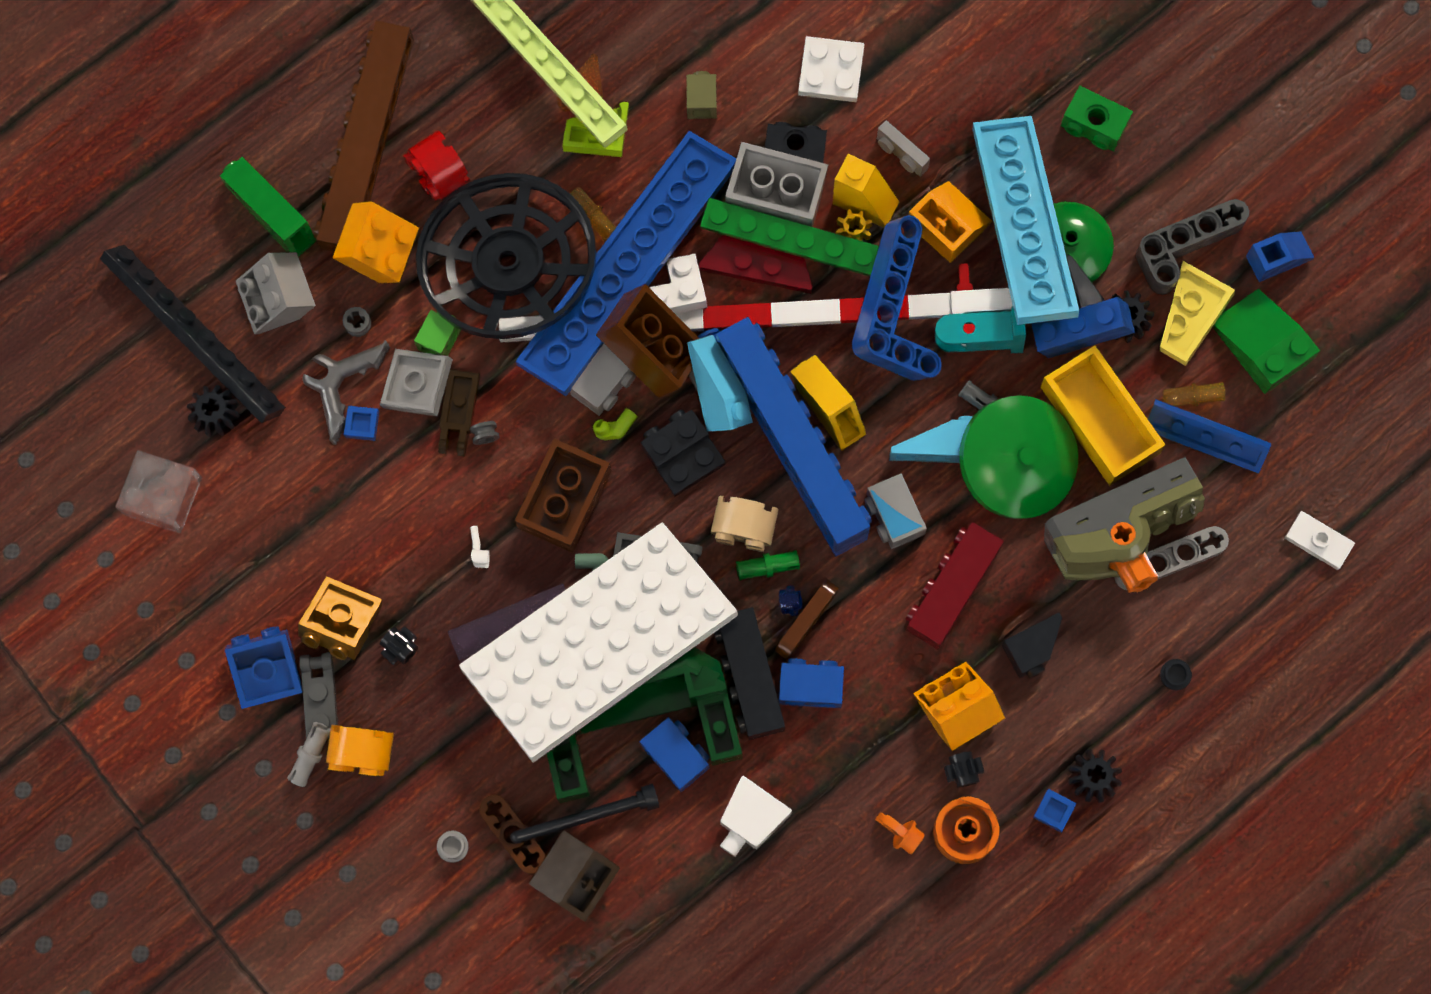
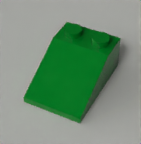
[1213,289,1320,394]

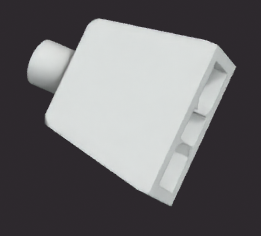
[720,776,792,857]

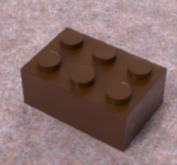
[596,284,699,398]
[515,439,612,553]

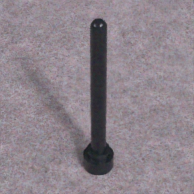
[510,784,660,844]

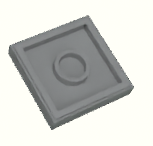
[380,349,453,416]

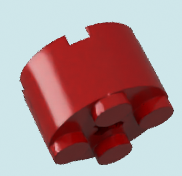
[403,130,471,201]

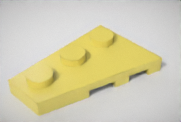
[1160,261,1235,366]

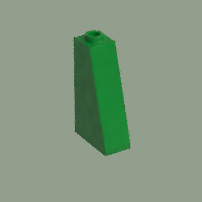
[220,157,317,257]

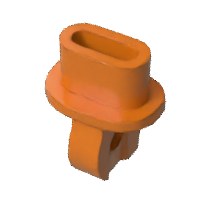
[875,812,925,854]

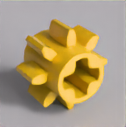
[836,209,872,241]

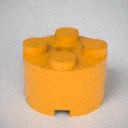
[326,725,394,776]

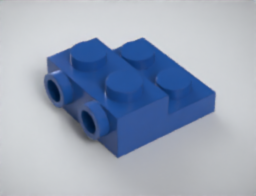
[225,626,303,709]

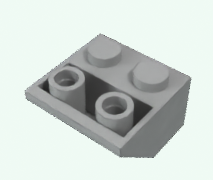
[236,252,316,334]

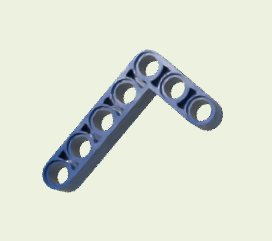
[852,215,942,381]

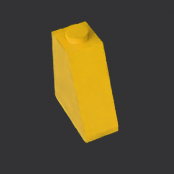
[833,154,899,228]
[790,355,866,451]

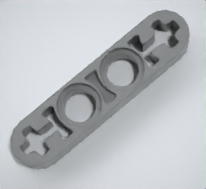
[1114,526,1229,590]

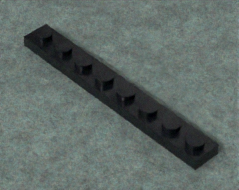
[100,245,286,423]

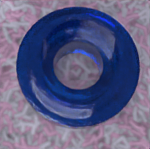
[779,585,803,616]

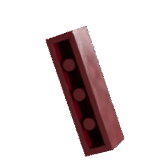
[905,522,1004,650]

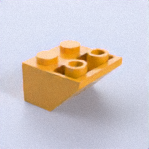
[909,181,992,263]
[913,662,1005,751]

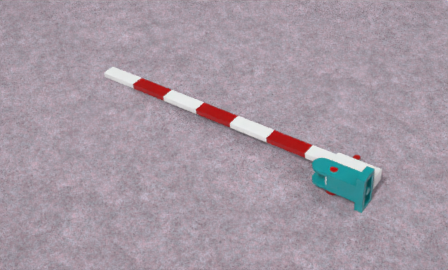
[499,263,1026,353]

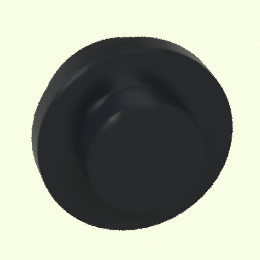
[1160,659,1192,691]

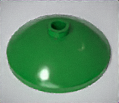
[1054,202,1114,283]

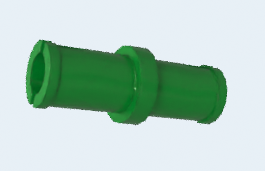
[736,550,800,581]

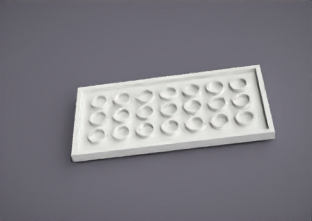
[459,522,738,763]

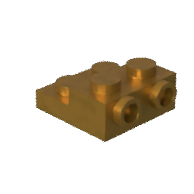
[298,576,382,660]

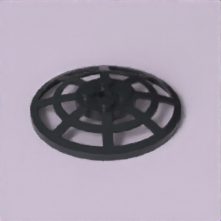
[416,173,597,339]

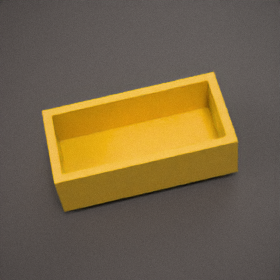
[1041,345,1165,486]

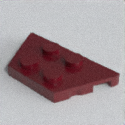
[698,235,812,294]

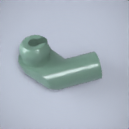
[575,553,609,570]

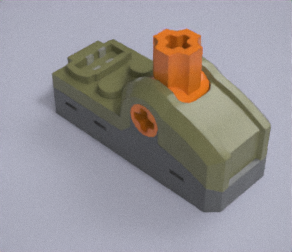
[1044,457,1205,593]

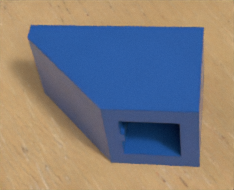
[1246,232,1314,282]

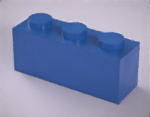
[1031,297,1135,358]

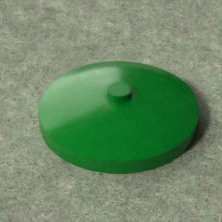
[959,396,1078,519]

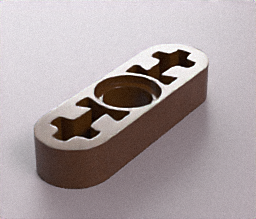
[775,579,840,660]
[480,795,546,875]

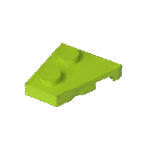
[563,102,629,157]

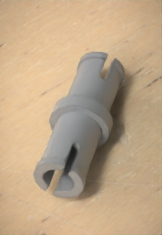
[287,722,331,787]

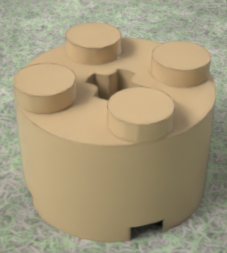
[711,496,779,552]

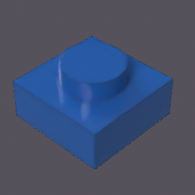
[344,406,380,441]
[1033,789,1076,832]

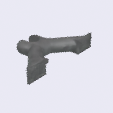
[302,340,390,445]

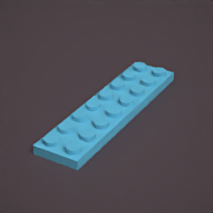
[972,116,1079,325]

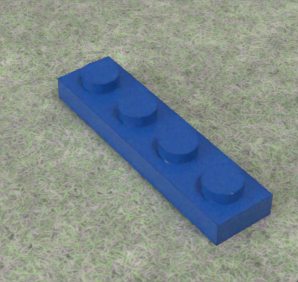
[1147,399,1271,474]

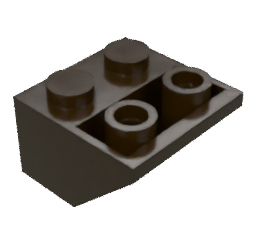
[528,830,620,922]

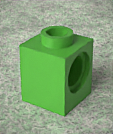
[414,310,461,356]

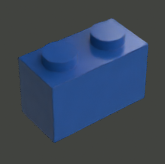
[779,659,844,708]
[640,717,710,792]

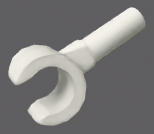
[470,526,490,568]

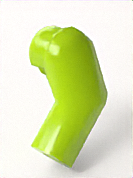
[593,408,638,441]

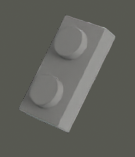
[877,120,930,177]

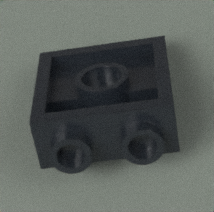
[641,409,726,497]

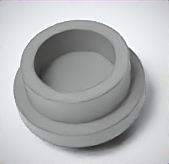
[437,831,469,863]

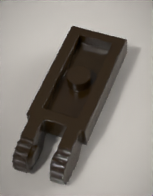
[438,370,480,457]

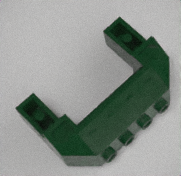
[546,647,742,804]

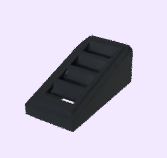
[1065,253,1105,308]

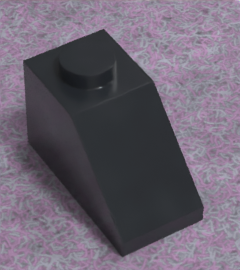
[1002,612,1062,679]

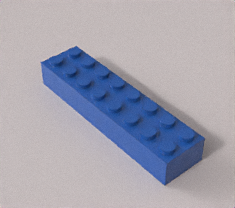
[716,317,872,557]

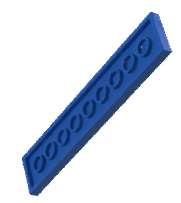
[515,131,736,396]

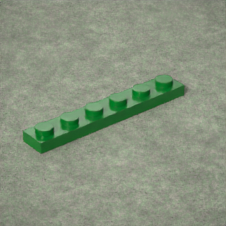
[700,198,879,277]

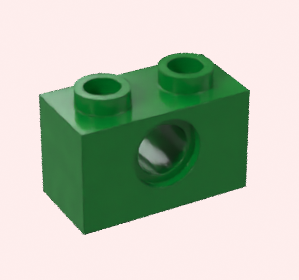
[1061,85,1133,152]

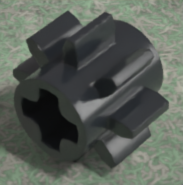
[380,626,418,665]
[944,751,984,788]

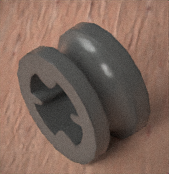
[342,307,372,337]
[470,421,500,445]

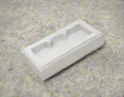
[1284,511,1355,570]

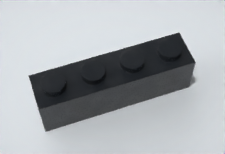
[714,607,785,740]

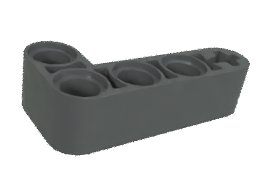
[1136,199,1249,295]

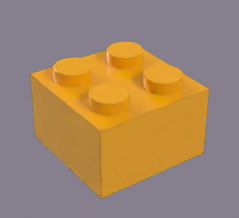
[333,201,419,283]

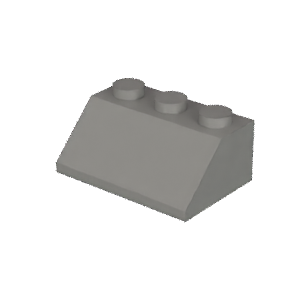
[725,142,828,227]

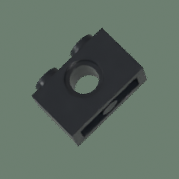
[765,122,827,163]

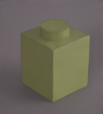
[687,71,717,119]

